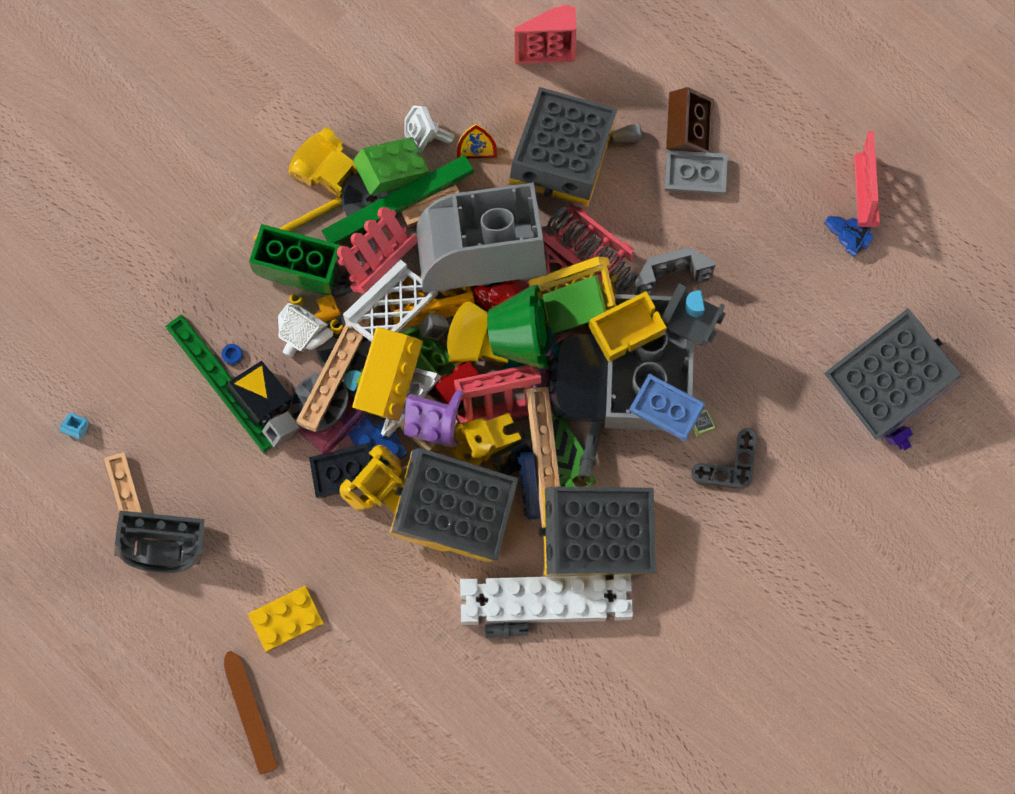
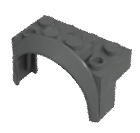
[114,510,205,573]

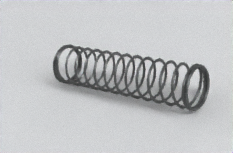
[548,207,638,293]

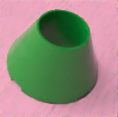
[487,285,550,369]

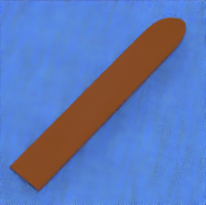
[224,651,278,775]

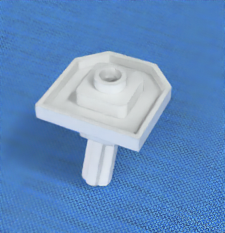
[404,105,454,156]

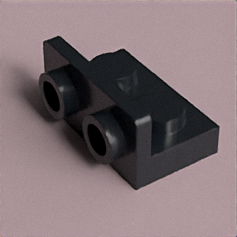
[490,437,533,475]

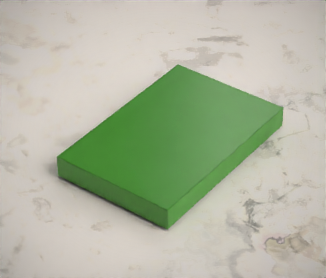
[543,276,607,335]

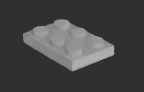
[665,150,728,195]

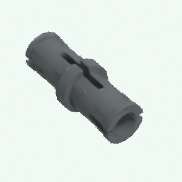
[485,622,528,639]

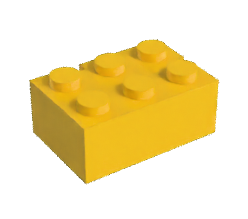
[589,291,667,363]

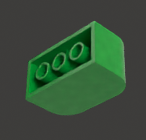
[249,224,341,294]

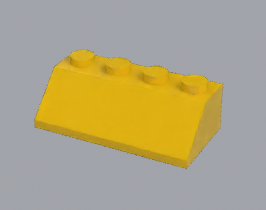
[352,327,423,422]

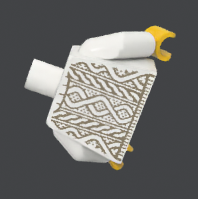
[278,294,343,357]

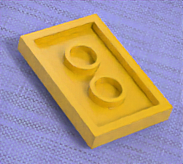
[248,586,324,653]

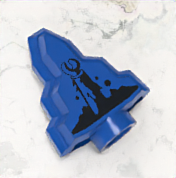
[825,216,874,257]

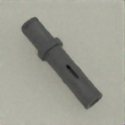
[578,422,603,482]

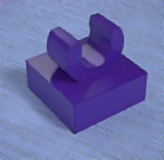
[885,426,913,451]

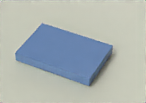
[629,374,706,441]

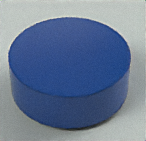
[222,344,243,366]

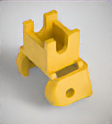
[288,127,359,197]
[447,301,508,367]
[445,413,521,466]

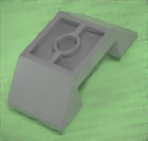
[633,247,716,296]

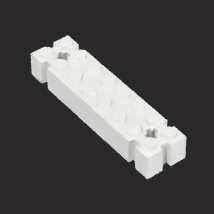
[460,574,633,625]

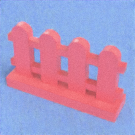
[337,207,417,293]

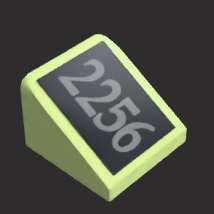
[692,410,716,437]

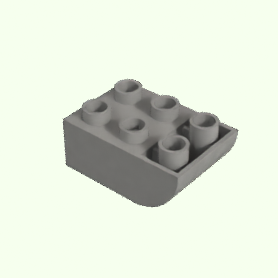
[416,183,547,293]

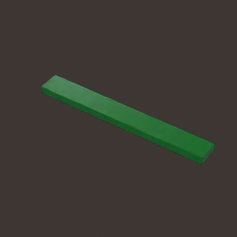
[321,155,475,244]
[165,314,273,454]

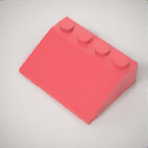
[515,5,577,64]

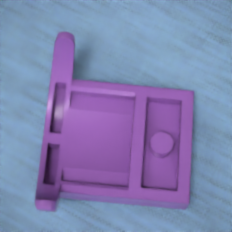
[404,390,463,448]

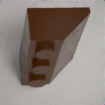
[666,87,714,153]

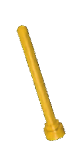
[253,197,342,241]

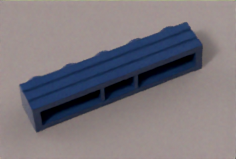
[518,452,541,520]

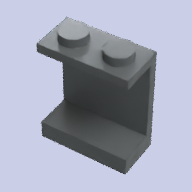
[662,284,726,347]

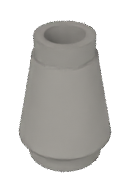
[612,123,643,143]

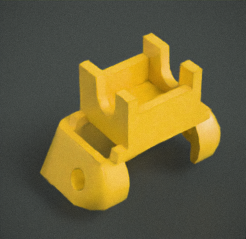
[339,445,402,511]

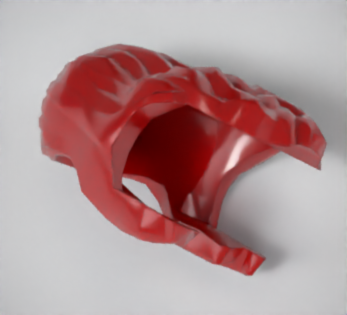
[473,280,522,312]

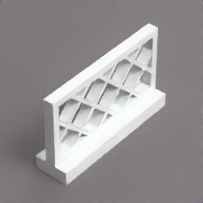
[343,260,438,342]

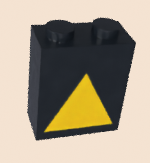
[227,360,292,428]

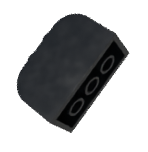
[545,334,608,423]

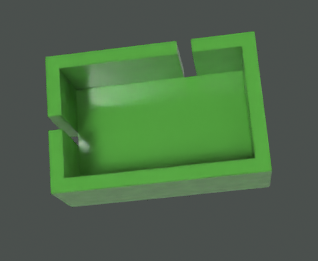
[353,137,429,195]

